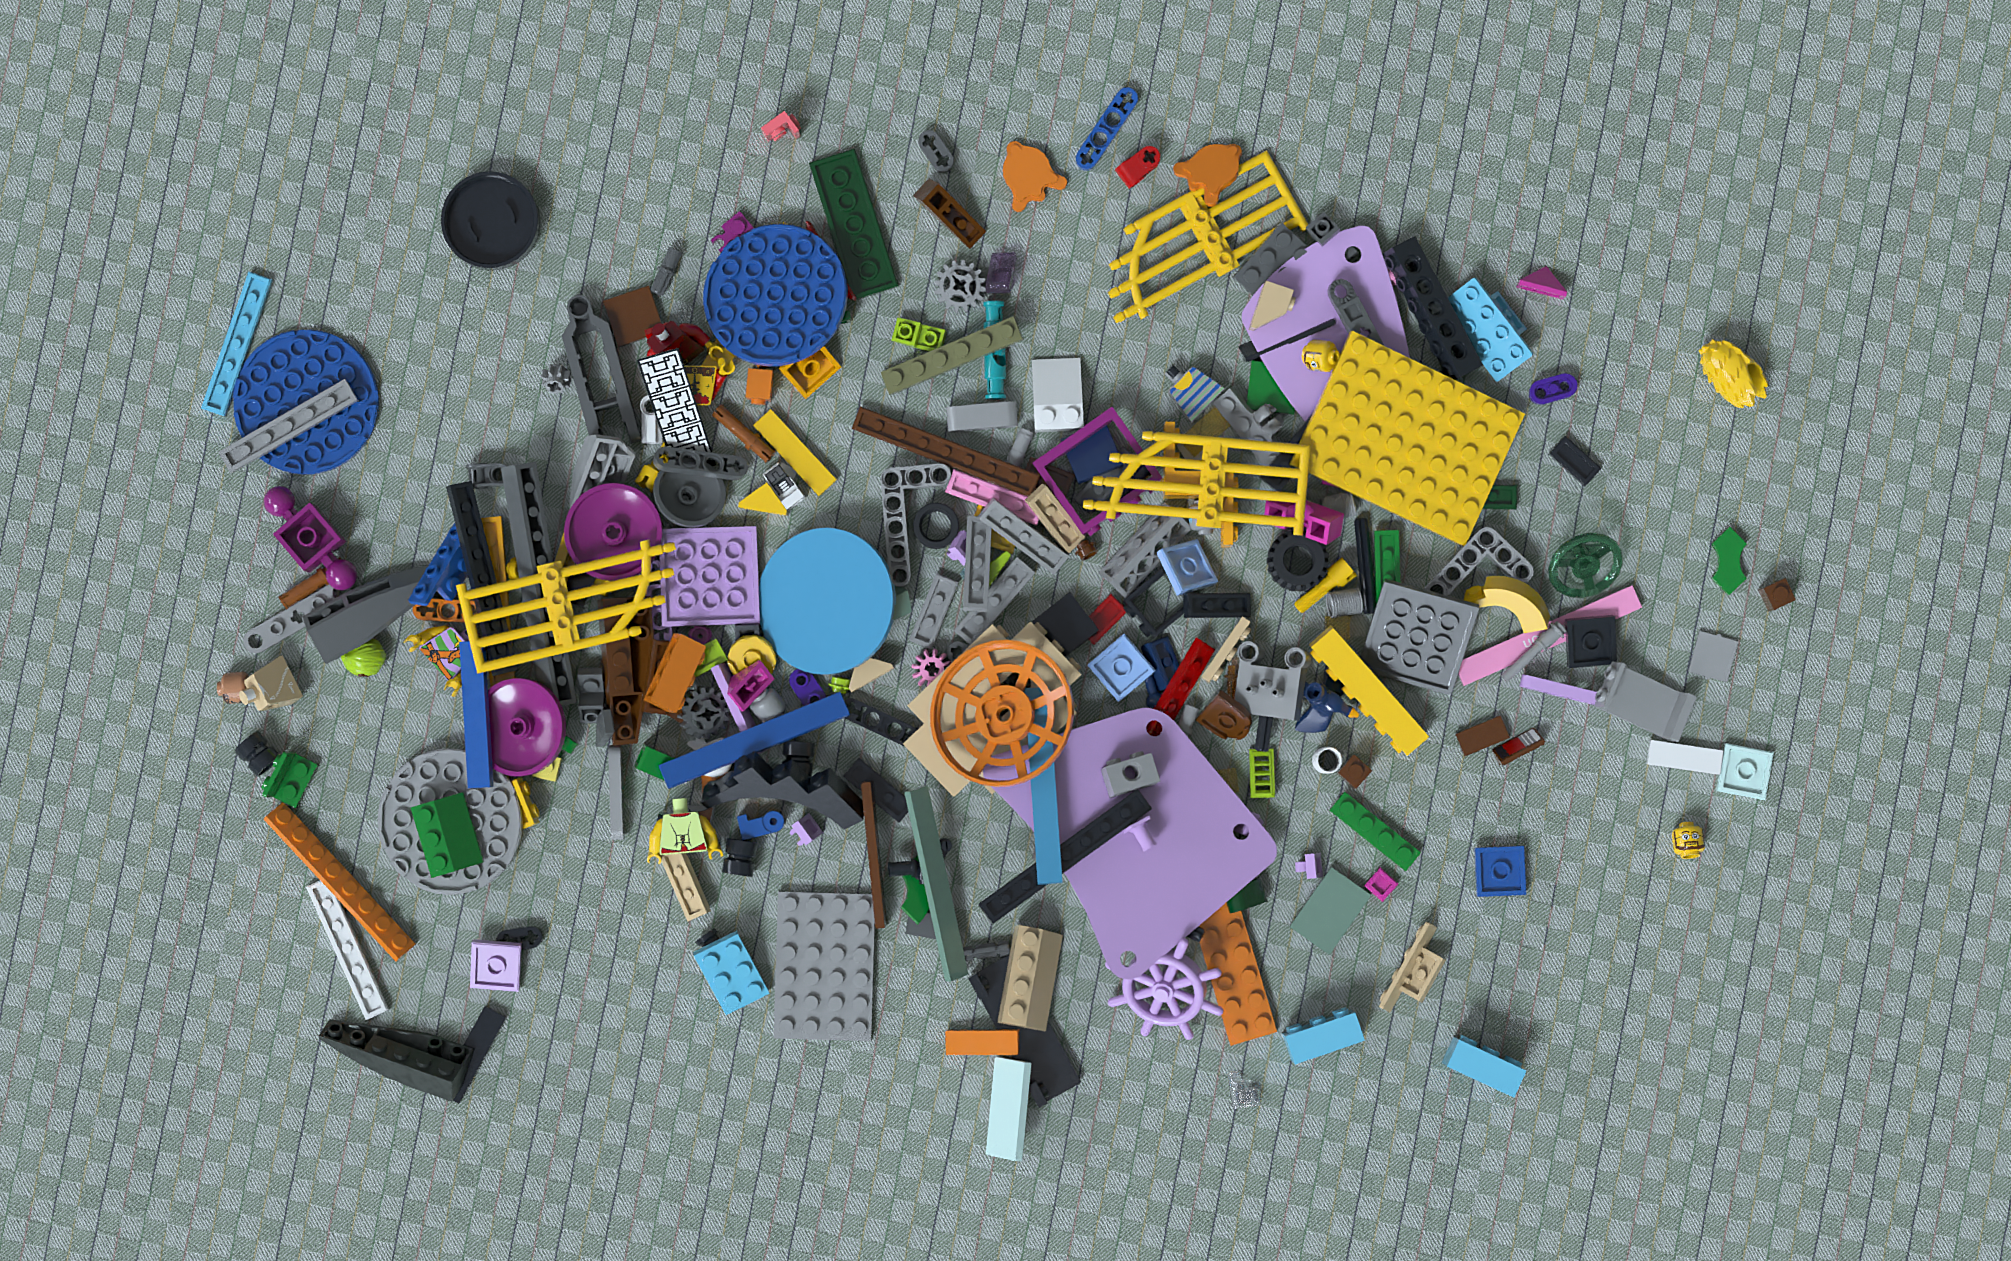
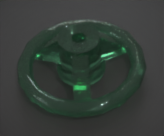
[1548,532,1623,598]

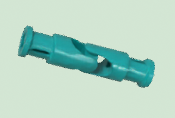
[983,301,1006,400]

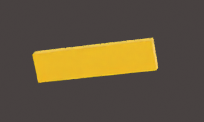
[753,409,837,497]

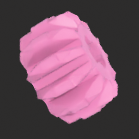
[912,649,952,686]

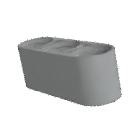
[946,401,1018,432]

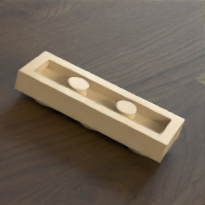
[1025,484,1086,554]
[1201,616,1252,684]
[662,853,711,921]

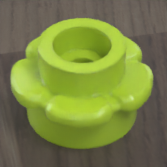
[828,676,851,694]

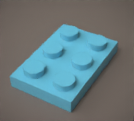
[693,930,770,1015]

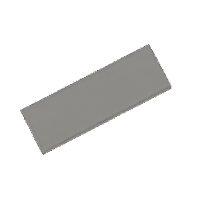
[909,573,959,650]

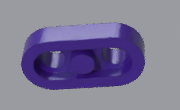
[1528,373,1577,405]
[789,669,827,706]

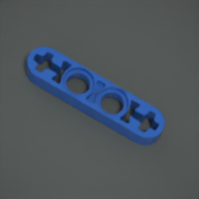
[1076,87,1138,171]

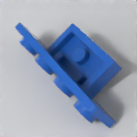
[408,524,468,606]

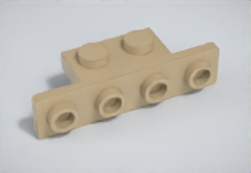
[1379,921,1446,1013]

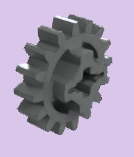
[677,686,730,739]

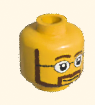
[1301,339,1340,372]
[1672,822,1705,859]

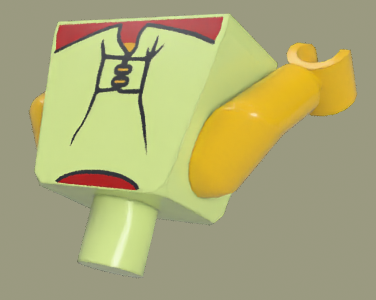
[647,798,723,864]

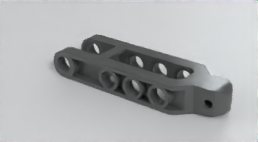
[562,295,642,444]

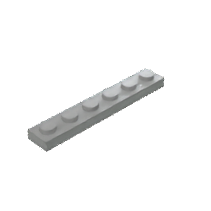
[218,379,359,474]

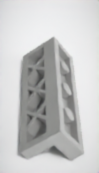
[1099,502,1191,599]

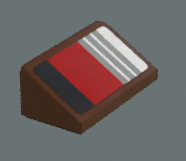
[1492,728,1545,766]

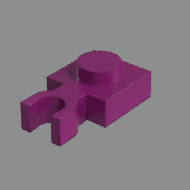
[711,211,753,253]

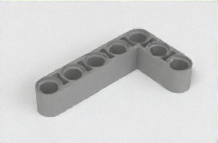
[881,464,951,588]
[1423,527,1534,596]

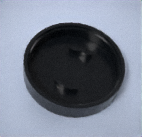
[441,171,540,271]

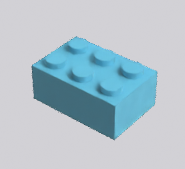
[1282,1007,1365,1064]
[1441,1035,1526,1097]

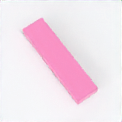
[945,469,1039,526]

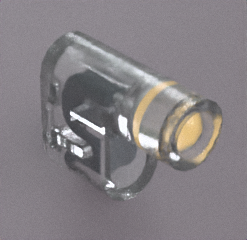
[1227,1070,1262,1109]

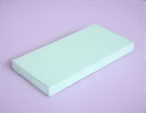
[986,1057,1031,1161]

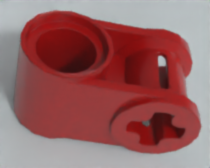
[1114,146,1160,189]

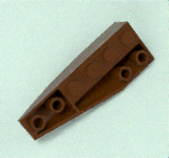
[597,596,654,745]

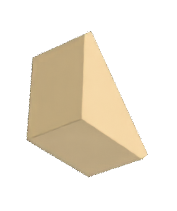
[849,658,894,693]

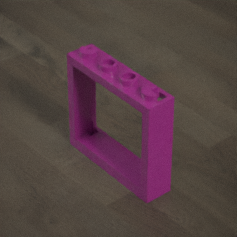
[1033,407,1164,536]

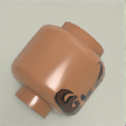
[217,671,249,704]

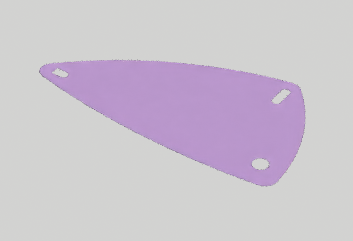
[1242,226,1410,421]

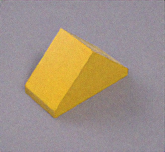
[738,482,788,516]

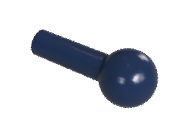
[1144,675,1162,709]

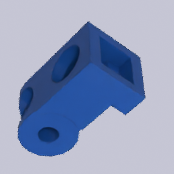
[737,811,784,840]

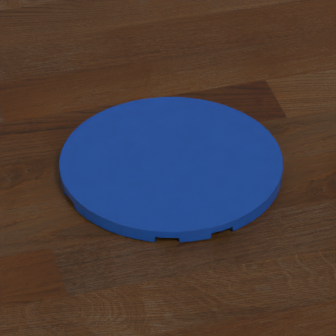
[703,224,848,366]
[233,329,379,475]

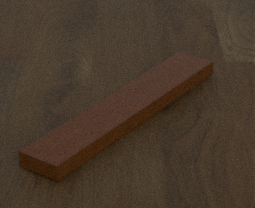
[861,780,887,929]

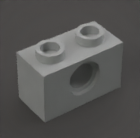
[1101,751,1160,798]

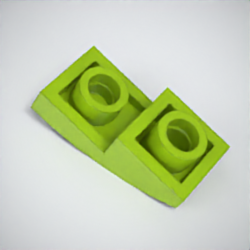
[891,317,947,352]

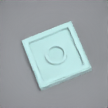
[1716,743,1774,800]

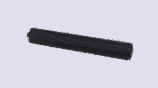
[1354,518,1376,614]

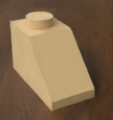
[1248,281,1296,331]

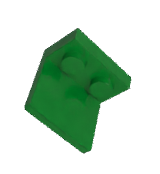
[261,751,319,808]

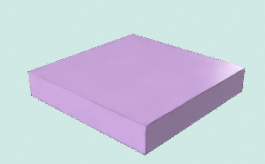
[470,939,522,992]

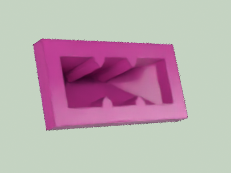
[1516,266,1567,300]

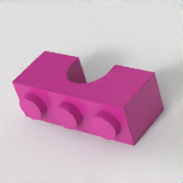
[1264,491,1344,545]

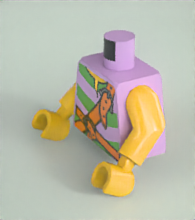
[403,625,481,697]

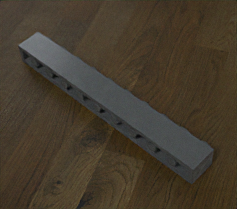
[501,462,577,706]

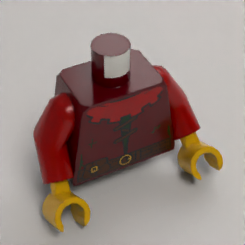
[646,320,723,366]

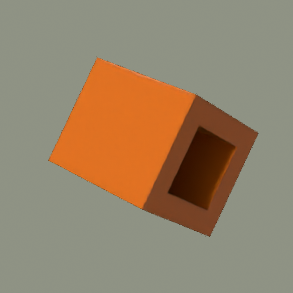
[746,368,774,405]

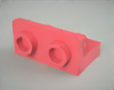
[761,111,801,142]

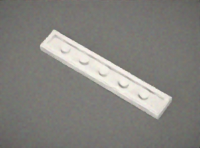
[306,881,389,1020]

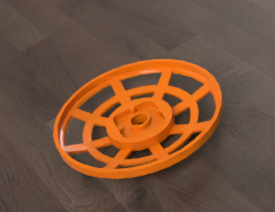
[930,640,1074,787]

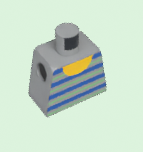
[1164,364,1224,424]

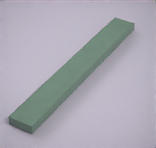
[904,786,969,982]

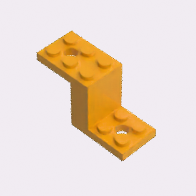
[1163,422,1238,548]

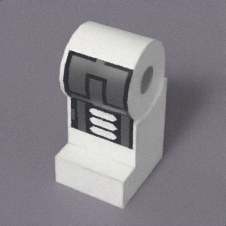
[763,462,806,511]

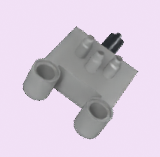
[1235,641,1312,752]

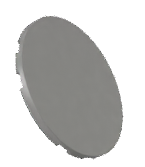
[378,748,523,895]

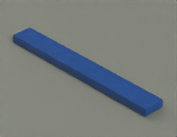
[659,692,850,789]

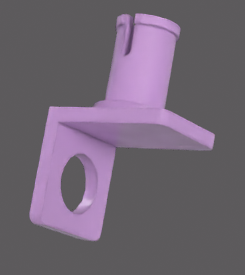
[1123,815,1157,852]

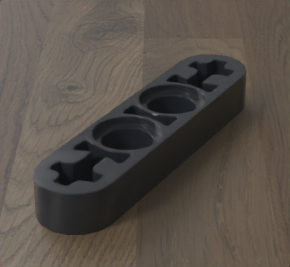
[844,698,918,747]

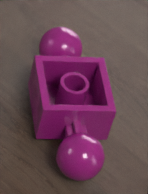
[264,486,357,590]

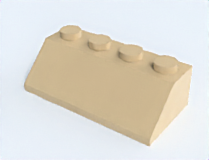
[997,925,1063,1031]

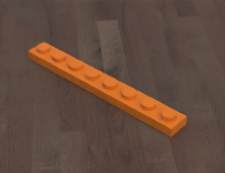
[263,802,415,961]

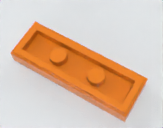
[945,1029,1020,1055]

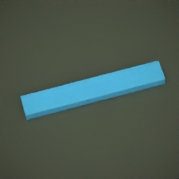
[201,272,273,417]

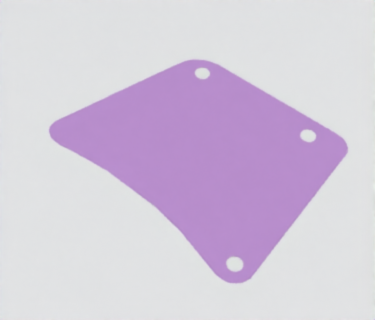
[983,708,1277,980]

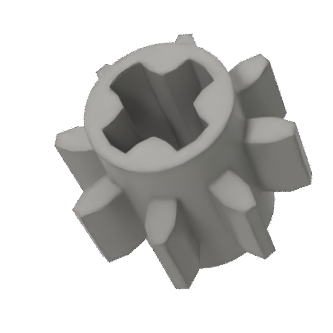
[541,364,571,394]

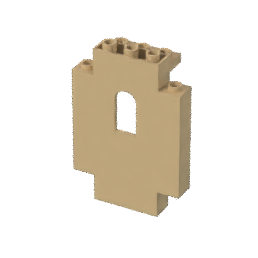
[903,621,1081,797]

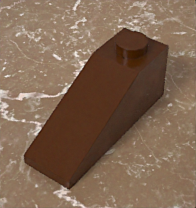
[913,178,986,249]

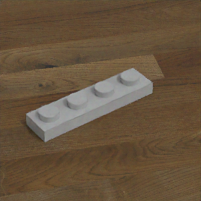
[978,498,1069,575]
[963,516,991,612]
[954,557,1035,645]

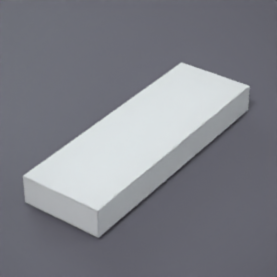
[1646,740,1723,775]

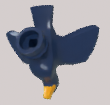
[1295,665,1359,733]

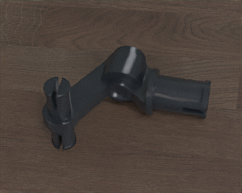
[888,838,952,884]

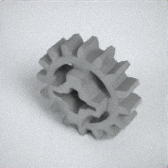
[934,260,986,313]

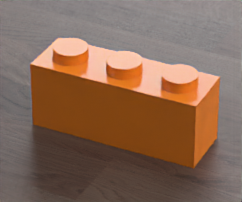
[644,633,706,713]

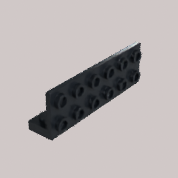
[968,954,1081,1108]

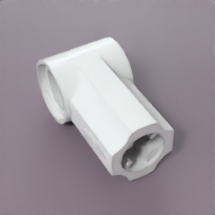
[640,395,663,444]

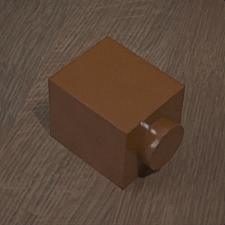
[1758,578,1796,612]
[1336,754,1372,789]

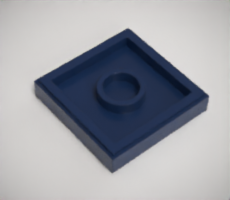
[1060,425,1124,484]

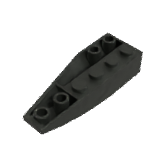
[318,1019,474,1102]

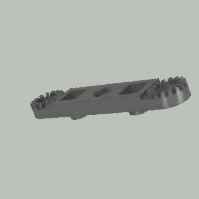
[1328,279,1384,346]

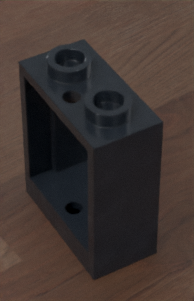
[1123,568,1194,639]

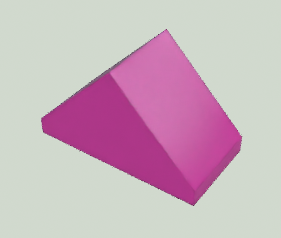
[727,661,775,711]

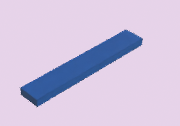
[459,641,494,788]

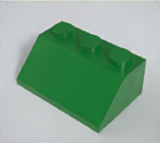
[410,792,484,878]

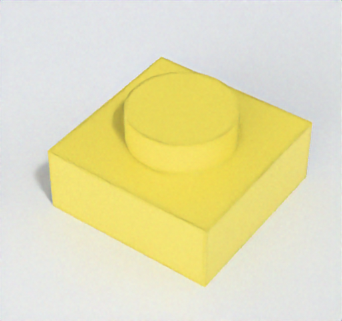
[532,757,562,782]

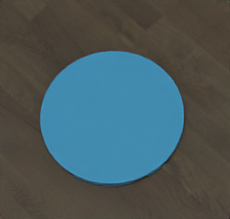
[759,528,896,675]

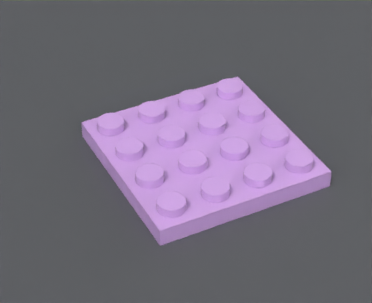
[659,526,760,627]

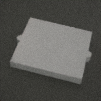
[1688,631,1738,683]

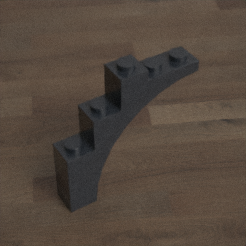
[701,751,864,830]

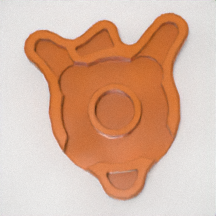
[1003,141,1067,212]
[1173,144,1242,207]

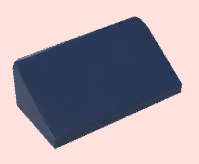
[1141,636,1179,691]

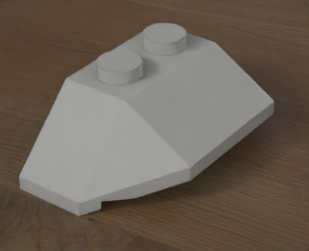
[569,435,635,508]

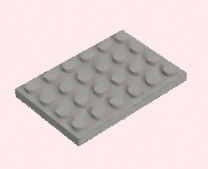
[773,891,875,1041]

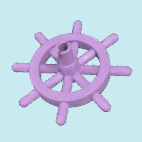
[1105,938,1224,1040]

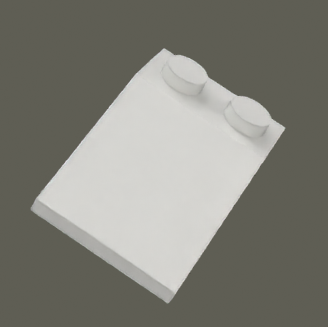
[1032,358,1084,433]

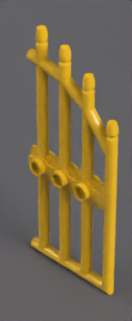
[1107,150,1309,323]
[1083,431,1311,536]
[456,539,676,674]

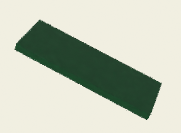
[809,148,899,301]

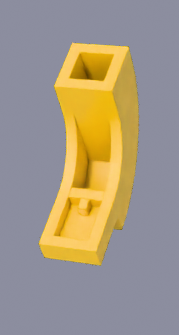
[1464,576,1550,633]

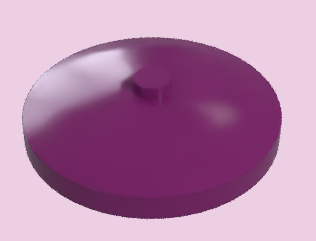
[564,483,663,581]
[488,678,566,776]

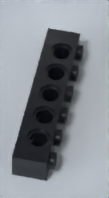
[1382,236,1483,380]

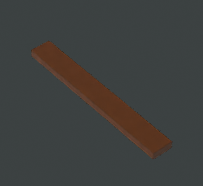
[852,406,1041,497]

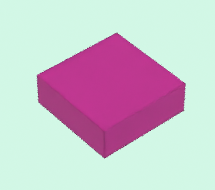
[1364,868,1398,902]

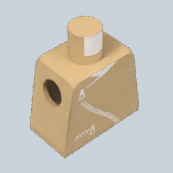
[239,655,303,711]

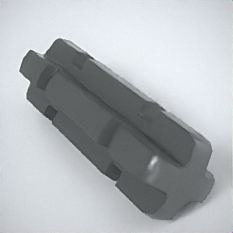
[963,941,1010,961]

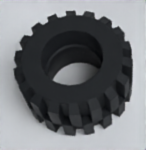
[1266,530,1329,592]

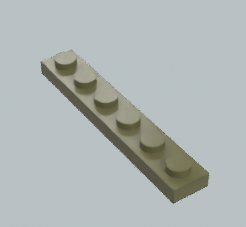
[881,316,1024,395]

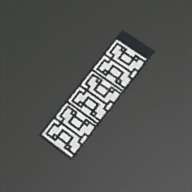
[637,348,716,467]

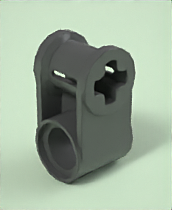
[466,463,507,489]

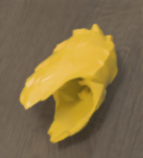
[1699,339,1768,408]

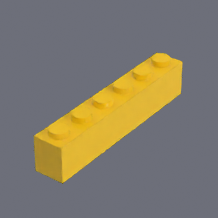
[1309,625,1429,756]

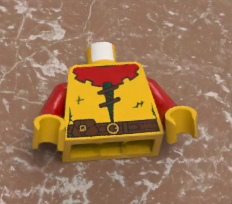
[684,358,735,407]

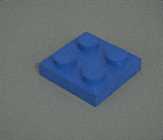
[1474,846,1526,897]

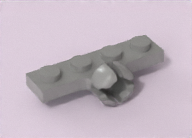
[1213,387,1284,466]

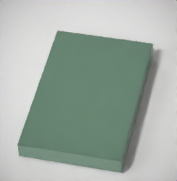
[1289,867,1371,955]

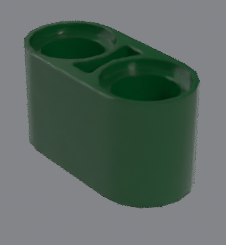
[1226,878,1268,913]

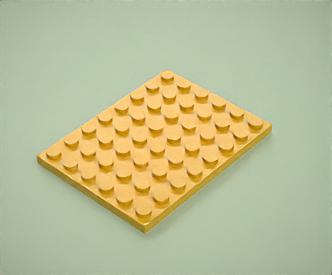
[1290,331,1525,546]

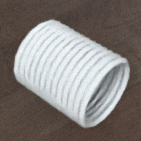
[1312,747,1343,774]

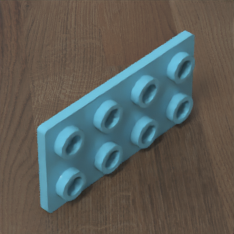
[1448,277,1533,382]

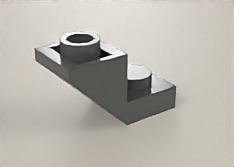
[1306,212,1358,262]
[577,668,605,724]

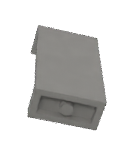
[1594,662,1696,742]

